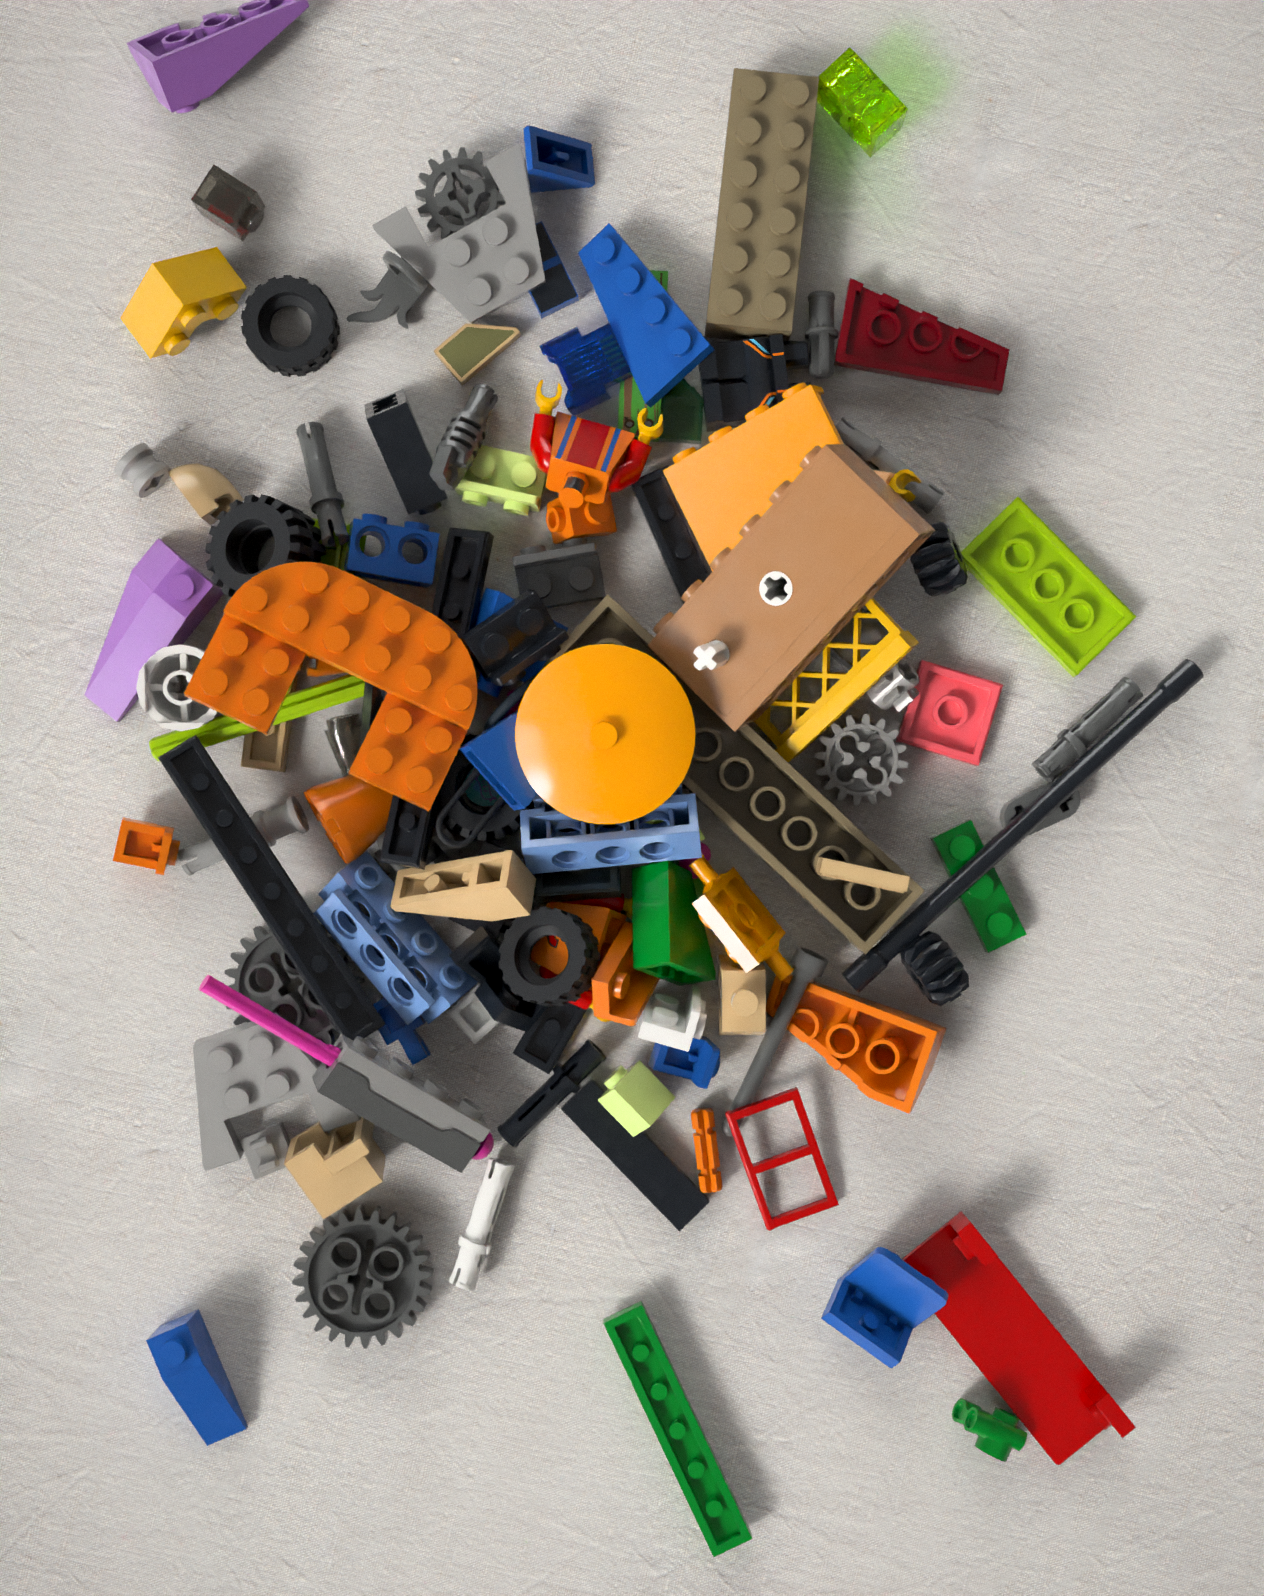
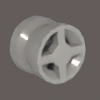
[115,443,171,498]

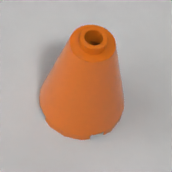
[304,774,393,864]

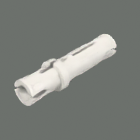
[449,1158,515,1290]

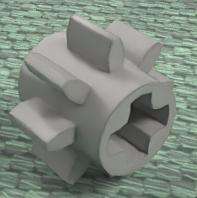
[867,659,919,712]

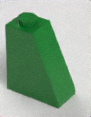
[632,860,716,986]

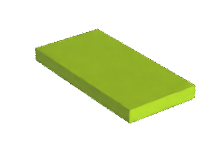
[961,497,1136,677]

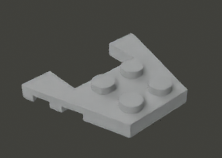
[372,143,546,324]
[193,1013,361,1171]

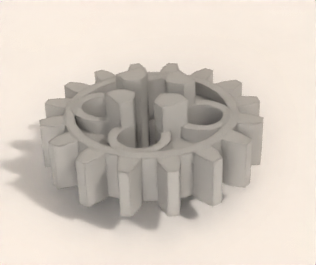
[815,714,908,806]

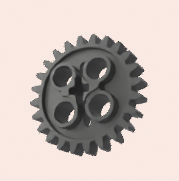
[224,924,365,1045]
[292,1205,434,1349]

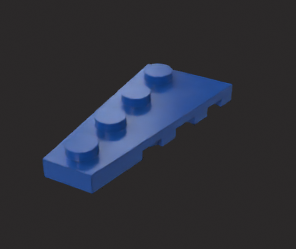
[578,223,715,408]

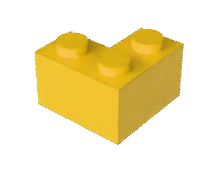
[120,247,247,359]

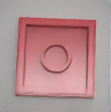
[896,660,1003,766]

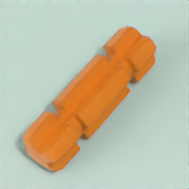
[691,1108,723,1193]

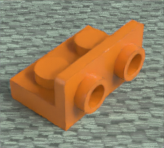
[592,921,660,1026]

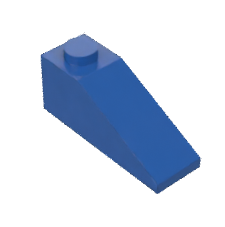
[146,1309,248,1446]

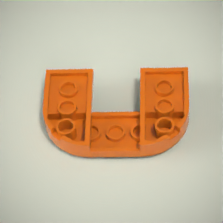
[184,562,478,811]

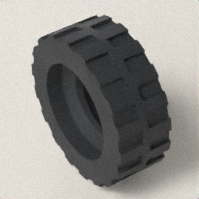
[241,275,340,377]
[499,907,601,1007]

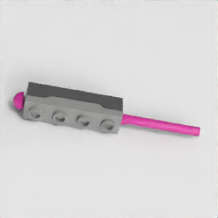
[199,975,494,1173]

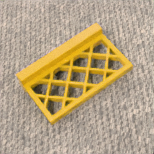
[754,597,919,762]

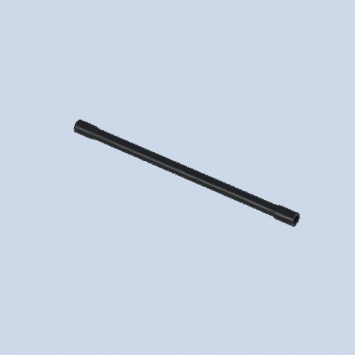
[841,659,1204,993]

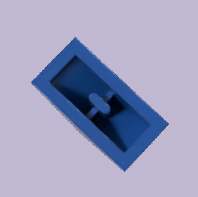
[523,125,595,193]

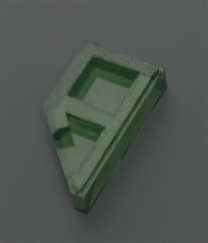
[659,378,704,444]

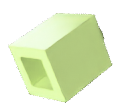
[598,1060,676,1137]

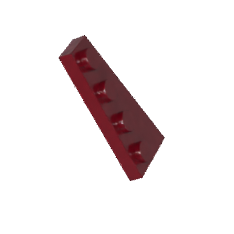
[834,278,1010,395]

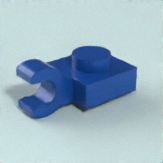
[373,998,432,1065]

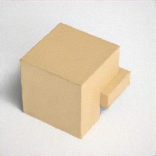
[284,1117,386,1219]

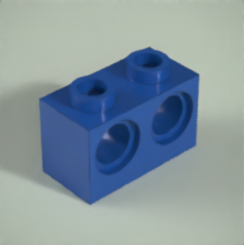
[344,513,440,588]

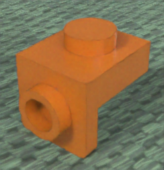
[546,495,617,544]
[113,817,180,875]

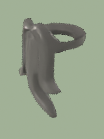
[346,251,429,329]

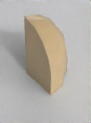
[168,463,244,525]

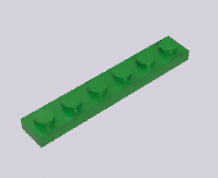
[603,1301,752,1557]

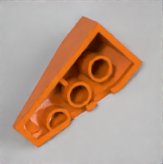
[766,974,947,1114]

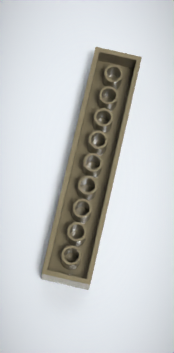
[549,594,925,954]

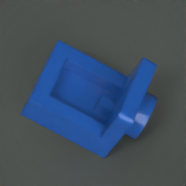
[648,1036,720,1089]

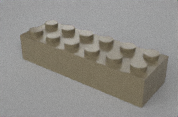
[704,68,819,342]

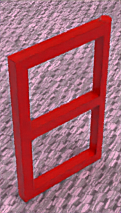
[725,1087,839,1231]

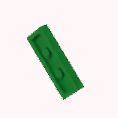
[930,820,1027,953]

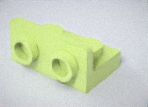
[455,445,547,516]

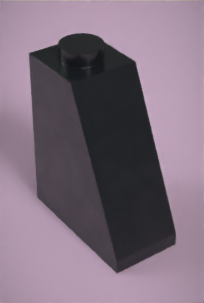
[364,389,448,515]

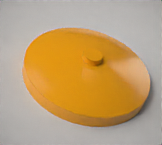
[515,644,695,824]

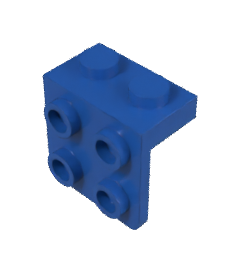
[821,1247,949,1369]

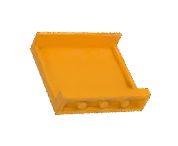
[663,382,844,572]

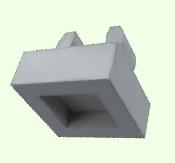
[240,1121,290,1179]

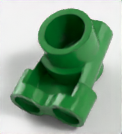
[952,1398,1027,1462]

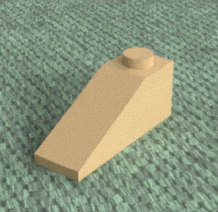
[390,850,536,921]

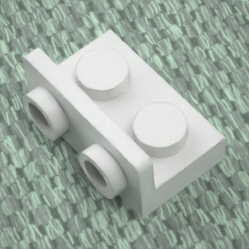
[638,984,707,1052]

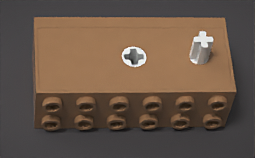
[647,444,935,732]

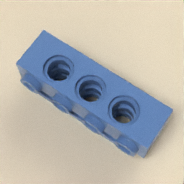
[520,784,702,874]
[313,852,478,1025]

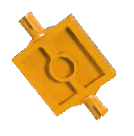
[689,855,794,981]

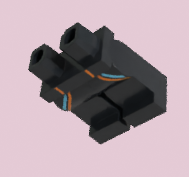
[698,334,811,432]

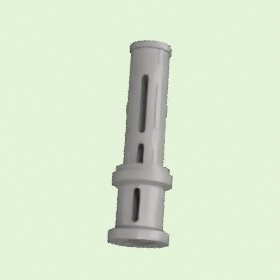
[178,796,309,876]

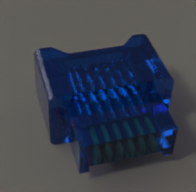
[539,323,633,416]

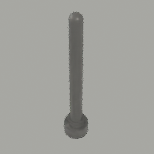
[722,946,829,1136]

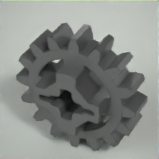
[415,147,506,239]

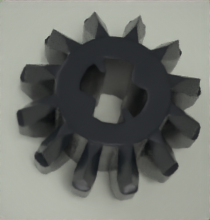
[910,522,968,596]
[901,931,969,1006]

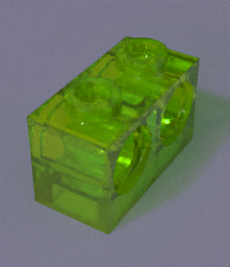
[817,47,908,158]

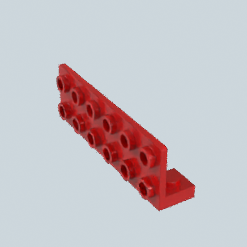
[902,1211,1136,1465]

